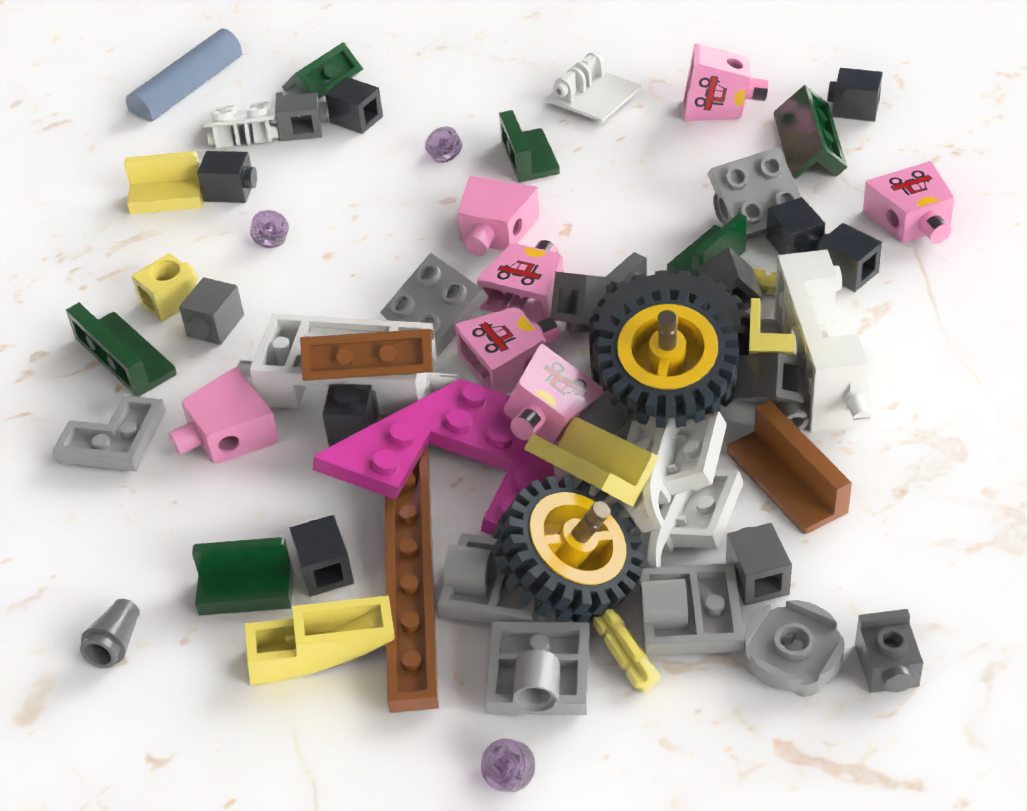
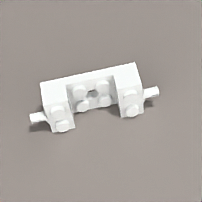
[774,250,874,432]
[237,313,459,416]

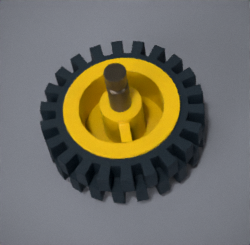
[597,289,739,428]
[492,476,644,623]

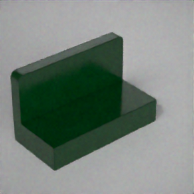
[282,41,363,100]
[499,110,560,183]
[667,213,747,277]
[192,537,294,616]

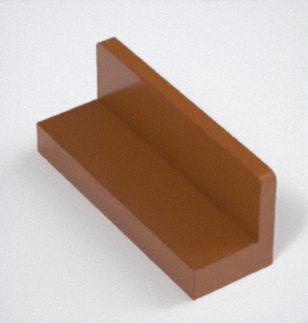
[300,329,434,381]
[727,400,852,534]

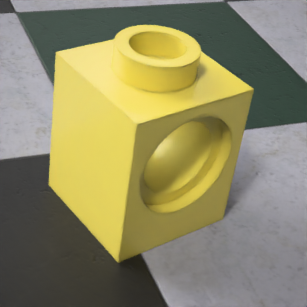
[131,253,198,322]

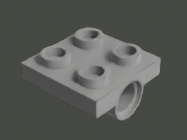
[707,147,801,239]
[380,252,489,357]
[437,533,540,625]
[639,563,745,657]
[485,621,590,715]

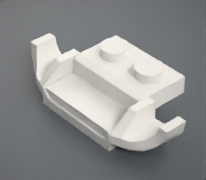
[622,411,727,533]
[622,469,743,568]

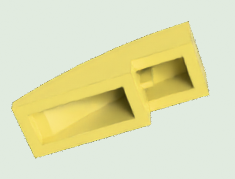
[245,595,394,686]

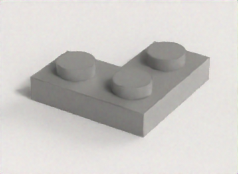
[52,395,166,472]

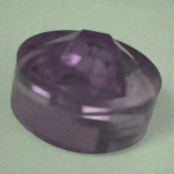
[425,126,463,163]
[250,210,289,248]
[481,738,535,792]

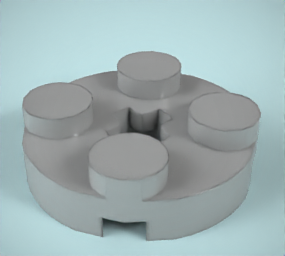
[744,600,845,697]

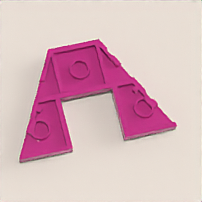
[312,378,556,536]

